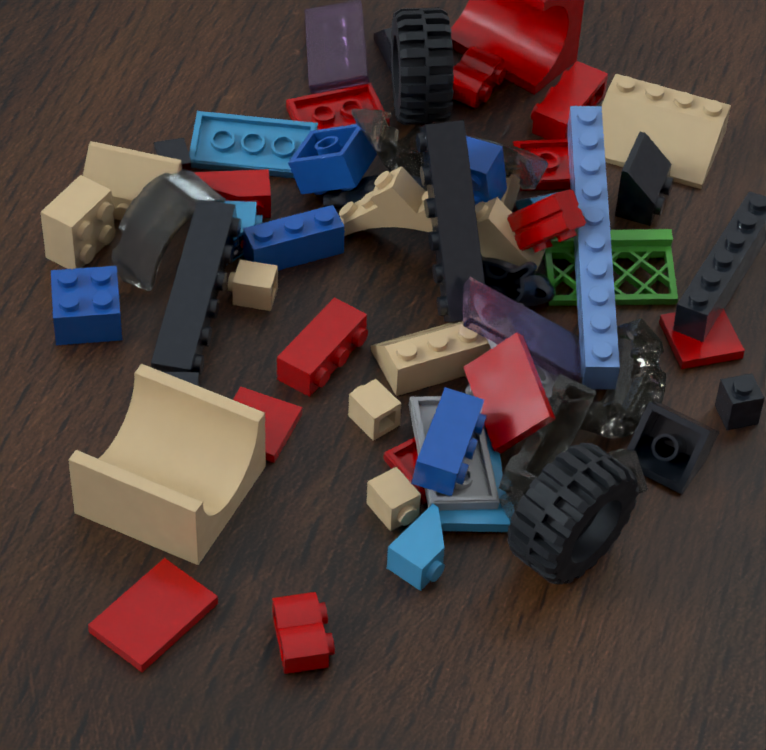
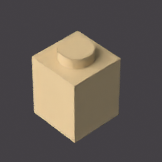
[228,260,278,311]
[348,379,401,441]
[367,467,421,531]

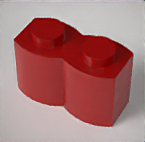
[453,46,506,108]
[272,592,335,674]

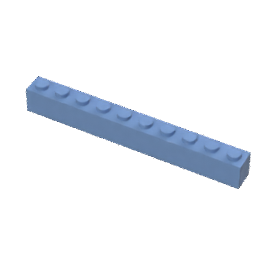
[567,106,620,389]

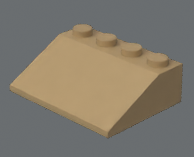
[602,74,731,189]

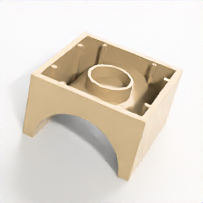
[68,364,266,565]

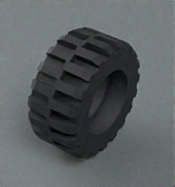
[391,7,454,125]
[507,443,639,584]

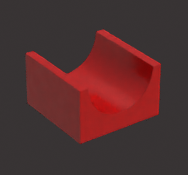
[451,0,584,95]

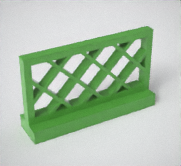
[542,229,678,306]

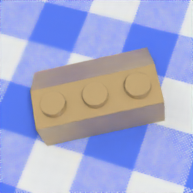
[83,141,184,231]
[371,320,490,396]

